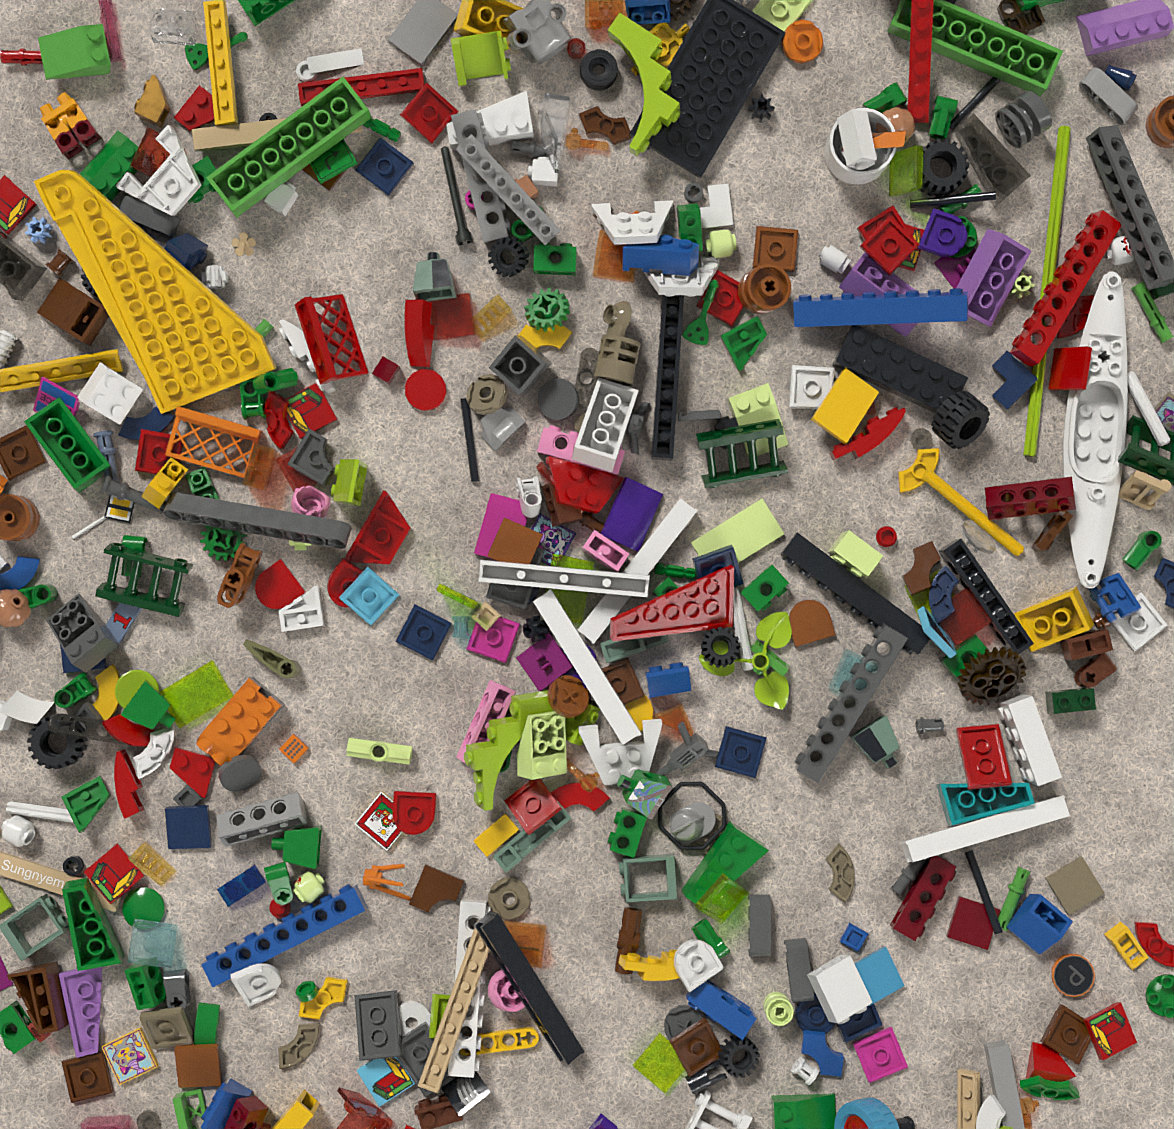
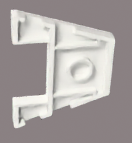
[116,125,201,216]
[592,200,673,245]
[641,256,720,297]
[579,719,662,785]

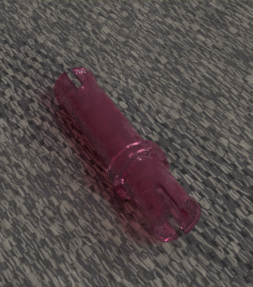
[98,0,123,62]

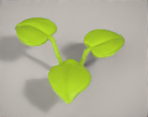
[698,612,792,710]

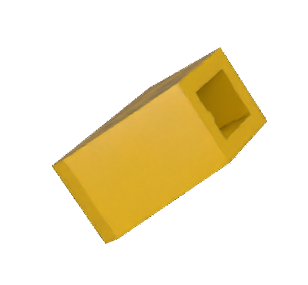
[141,457,188,509]

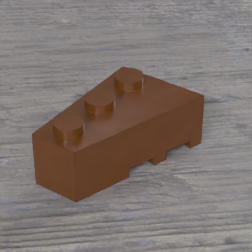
[7,961,69,1034]

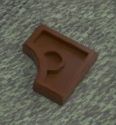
[409,864,464,912]

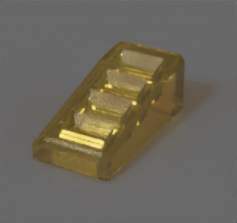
[467,294,512,339]
[128,842,177,886]

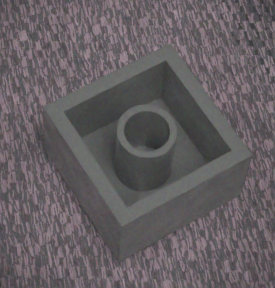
[489,335,552,396]

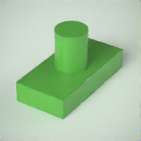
[750,639,789,677]

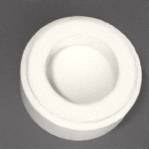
[296,60,318,82]

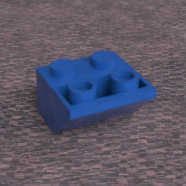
[625,0,671,25]
[645,662,691,698]
[1006,894,1073,955]
[200,1078,252,1129]

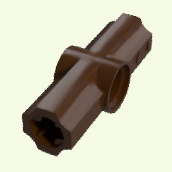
[615,907,642,975]

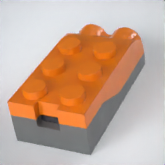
[196,677,285,766]

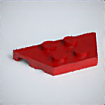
[546,456,624,514]
[344,490,411,565]

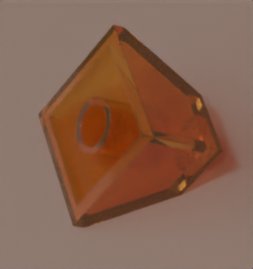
[593,230,636,283]

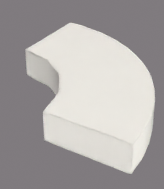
[133,727,174,779]
[976,1095,1006,1129]

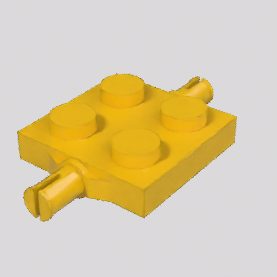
[631,22,690,76]

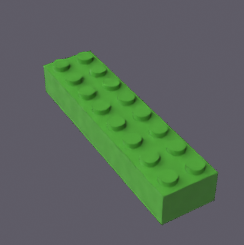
[887,0,1063,97]
[206,77,372,218]

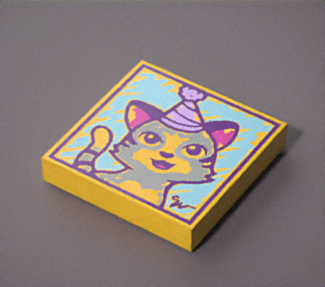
[101,1027,159,1085]

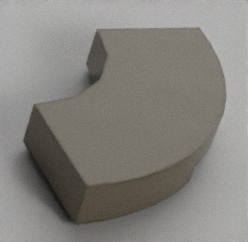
[825,843,855,903]
[278,1023,320,1069]

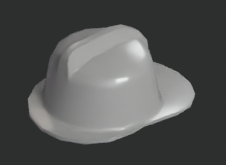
[670,802,716,844]

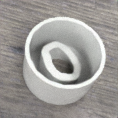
[824,108,896,185]

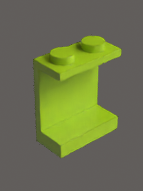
[451,31,511,86]

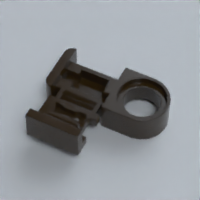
[997,0,1046,35]

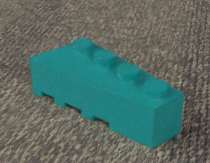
[936,783,1035,826]

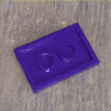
[601,477,663,552]

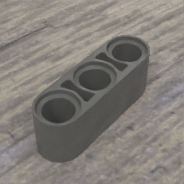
[119,195,181,238]
[748,894,771,956]
[784,938,814,1003]

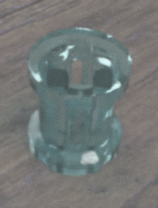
[452,616,471,638]

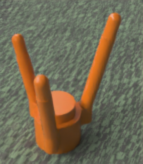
[363,864,411,901]

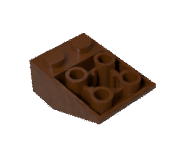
[37,277,110,346]

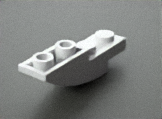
[279,319,336,394]

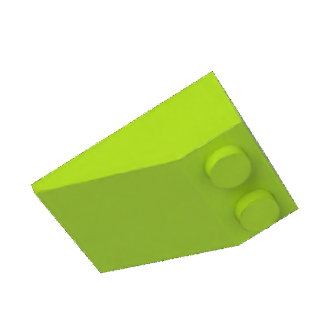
[331,459,368,507]

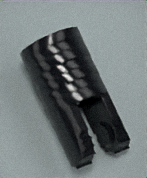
[685,1060,727,1094]

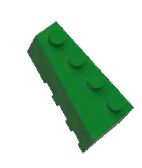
[681,821,769,909]
[62,878,124,971]

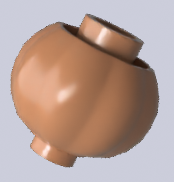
[875,107,915,144]
[0,589,31,628]

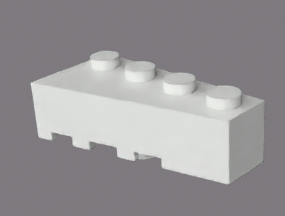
[447,91,534,151]

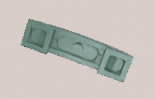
[492,802,572,873]

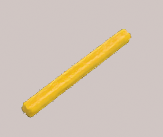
[922,470,1024,556]

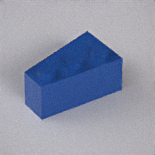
[623,235,699,276]
[686,980,757,1040]

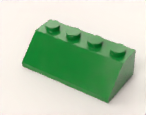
[80,130,150,202]
[24,397,111,493]

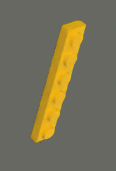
[203,0,238,126]
[0,349,123,392]

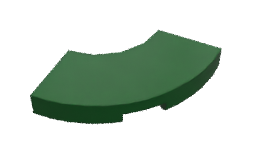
[1020,1076,1080,1100]

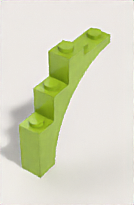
[608,13,681,157]
[464,690,554,811]

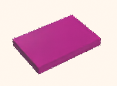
[474,493,531,558]

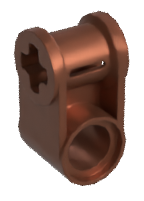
[1074,652,1117,687]

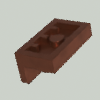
[414,1093,463,1129]

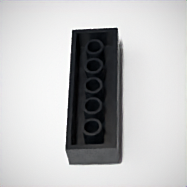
[832,325,968,413]

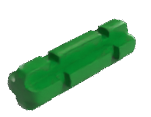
[363,116,401,142]
[654,563,696,580]

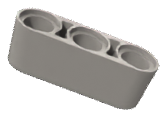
[1079,67,1138,125]

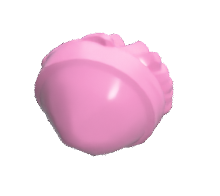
[291,486,331,518]

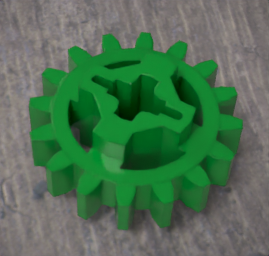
[524,287,570,332]
[200,525,247,561]

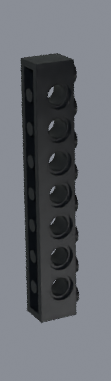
[651,295,684,461]

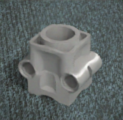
[503,0,571,64]

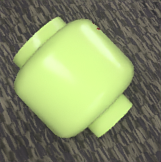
[705,229,737,258]
[292,871,325,903]

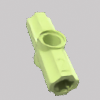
[346,738,413,765]

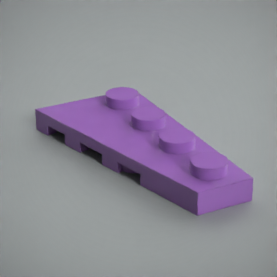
[59,967,102,1058]

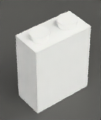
[807,955,873,1024]

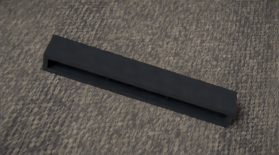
[780,532,930,655]

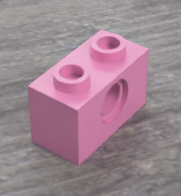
[581,530,629,572]

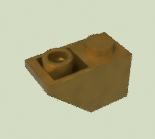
[134,74,171,128]

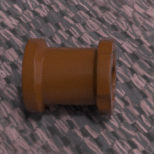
[45,249,74,277]

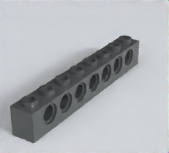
[1086,125,1174,290]
[794,623,908,783]

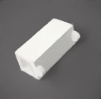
[837,109,877,170]

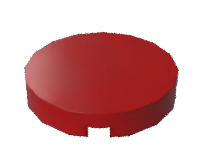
[405,369,447,411]

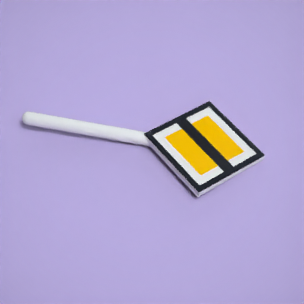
[72,495,135,539]

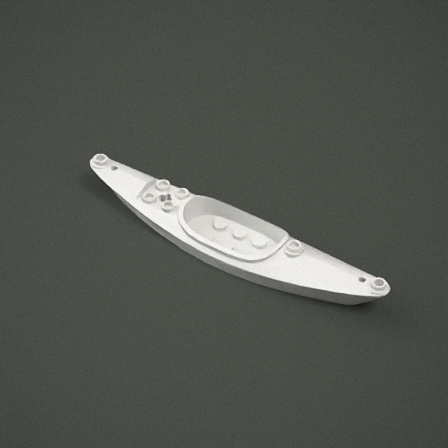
[1063,272,1128,588]

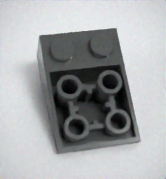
[46,594,119,673]

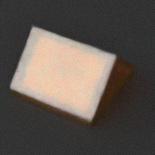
[504,920,546,968]

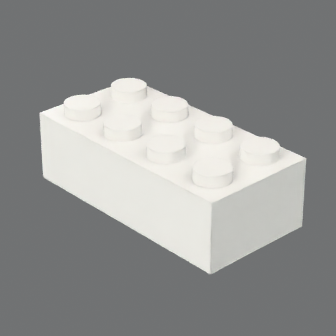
[572,378,639,472]
[997,694,1062,786]

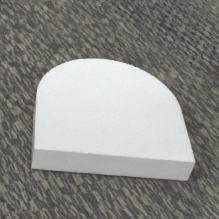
[674,939,724,992]
[230,964,281,1007]

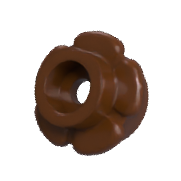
[1092,612,1111,630]

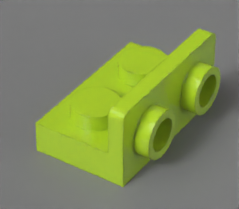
[565,703,600,746]

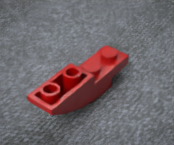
[829,407,906,461]

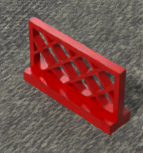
[294,294,368,385]

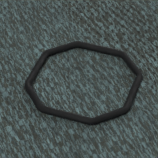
[658,782,726,850]

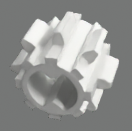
[201,265,228,290]

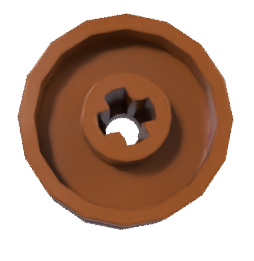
[1145,95,1174,148]
[738,263,791,315]
[0,494,40,541]

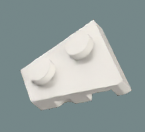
[279,585,325,632]

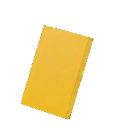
[811,368,879,444]

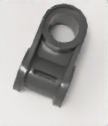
[163,969,191,1010]

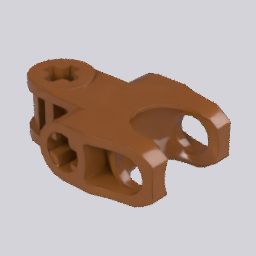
[217,543,263,608]

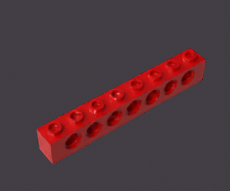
[1009,210,1122,367]

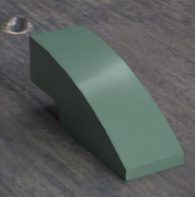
[600,635,669,663]

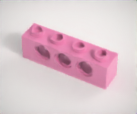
[537,425,625,476]
[456,680,516,763]

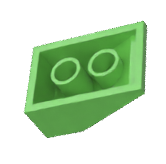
[38,24,111,80]

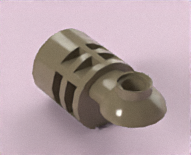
[594,301,641,386]

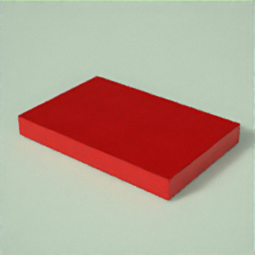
[956,724,1012,790]

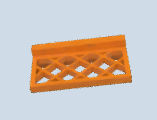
[165,406,263,479]

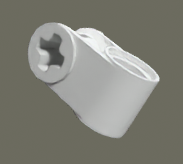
[516,476,542,518]

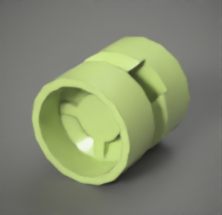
[763,992,794,1026]

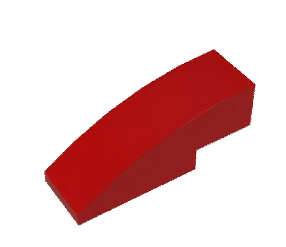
[404,299,434,367]
[114,749,145,819]

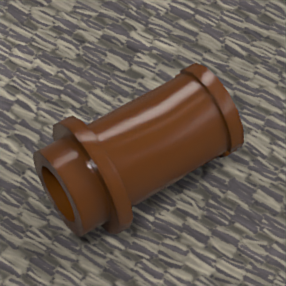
[579,512,604,534]

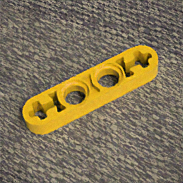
[459,1027,539,1056]

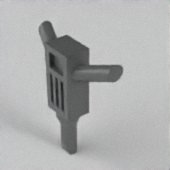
[627,402,650,455]
[655,722,718,776]

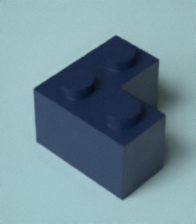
[164,233,208,271]

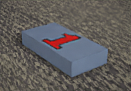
[106,603,142,644]

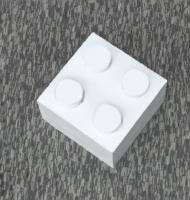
[77,362,143,425]

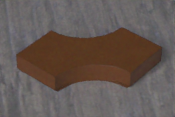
[578,106,633,146]
[902,541,941,596]

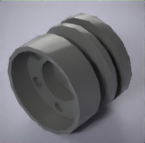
[995,91,1052,149]

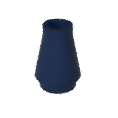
[1105,64,1137,91]

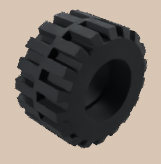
[912,139,969,197]
[931,391,990,449]
[27,714,88,769]

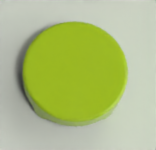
[115,669,159,708]

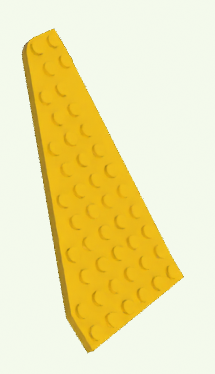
[34,170,276,414]

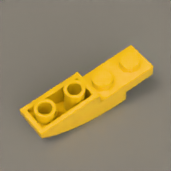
[619,949,679,981]

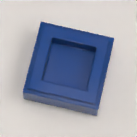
[839,922,869,952]

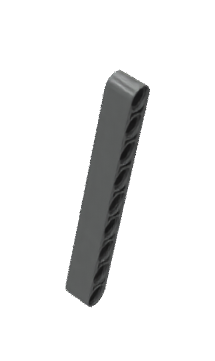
[163,492,352,549]

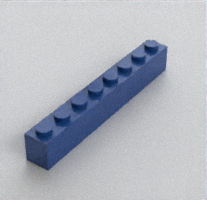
[793,288,968,327]

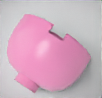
[488,970,524,1012]

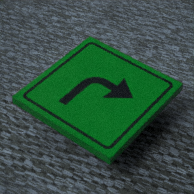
[310,139,358,184]

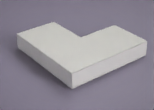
[700,184,733,230]

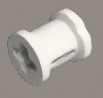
[791,1056,819,1085]

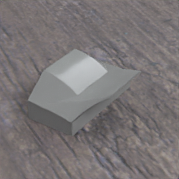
[480,407,526,451]

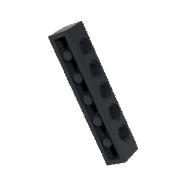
[939,538,1034,654]

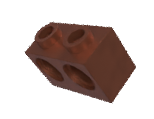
[1060,629,1113,660]

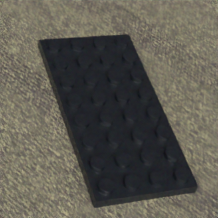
[629,0,786,178]

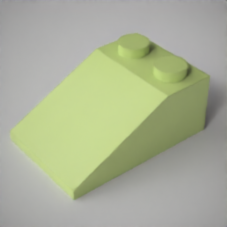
[727,383,788,458]

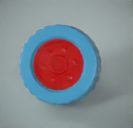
[834,1097,915,1129]

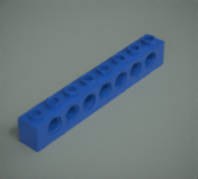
[201,884,368,988]

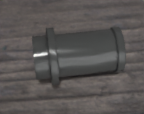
[915,717,944,734]

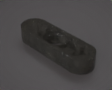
[575,348,598,409]

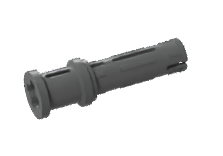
[100,475,167,514]

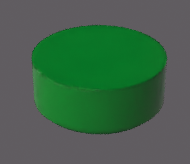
[295,981,318,1002]

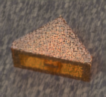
[652,703,693,736]

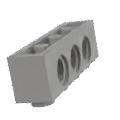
[216,793,308,847]

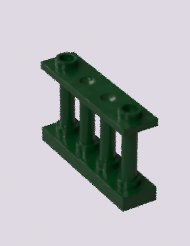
[1118,415,1174,486]
[696,419,788,488]
[95,543,193,617]

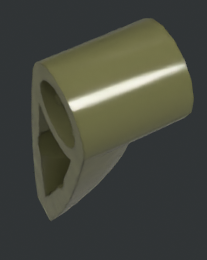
[243,639,301,678]

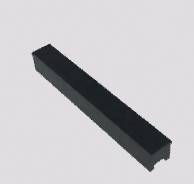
[474,911,584,1065]

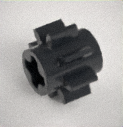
[748,94,775,123]
[523,615,549,643]

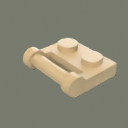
[1118,470,1172,510]

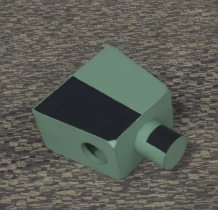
[413,252,456,301]
[849,715,900,769]

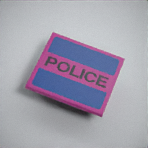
[33,377,80,417]

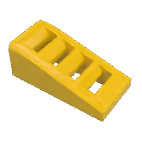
[1104,922,1149,971]

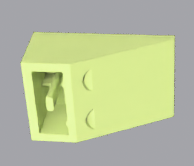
[517,711,567,780]

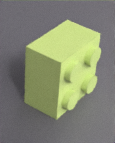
[828,530,883,578]

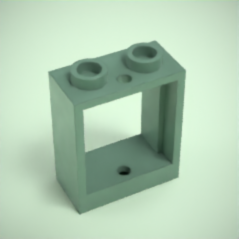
[619,853,677,902]
[0,894,69,961]

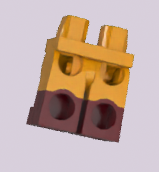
[40,92,102,160]

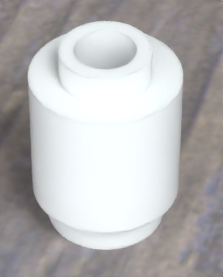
[818,245,851,274]

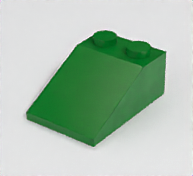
[771,1093,836,1129]

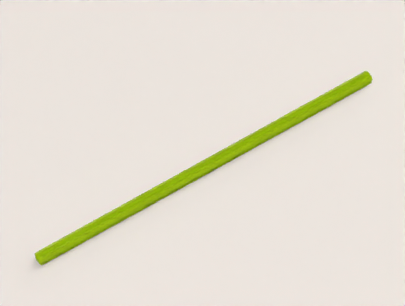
[1023,126,1071,457]

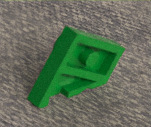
[720,316,767,371]
[61,776,111,833]

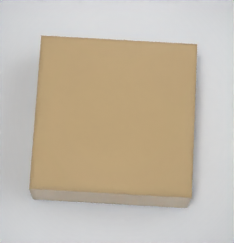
[471,601,501,631]

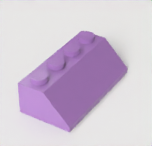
[1076,0,1174,56]
[956,229,1031,327]
[839,252,917,337]

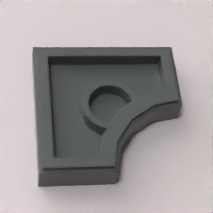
[288,428,335,486]

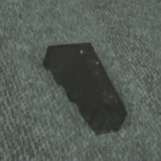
[954,113,1031,208]
[0,230,47,301]

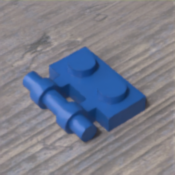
[1087,573,1142,623]

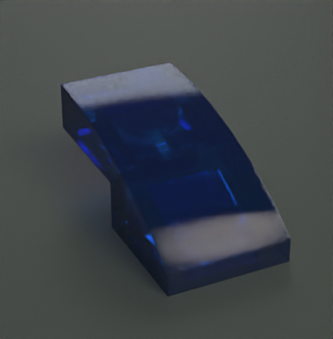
[217,865,266,907]

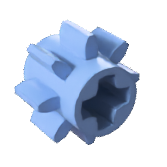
[25,217,53,244]

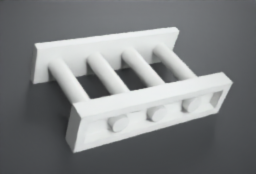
[685,1089,753,1129]

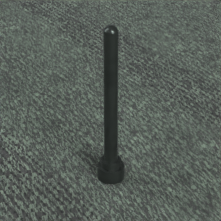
[441,146,473,245]

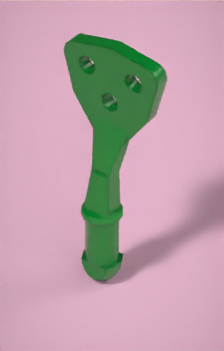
[185,32,248,70]
[683,279,718,345]

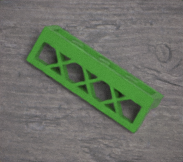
[172,1088,206,1129]

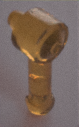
[565,128,609,151]
[566,758,600,792]
[1019,1097,1039,1129]

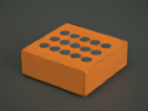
[279,734,309,763]

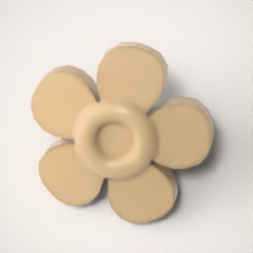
[232,232,256,256]

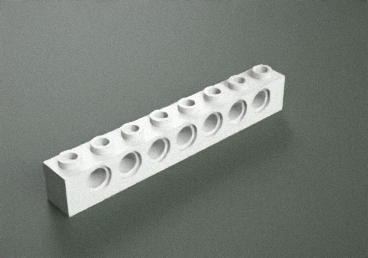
[448,899,491,1078]

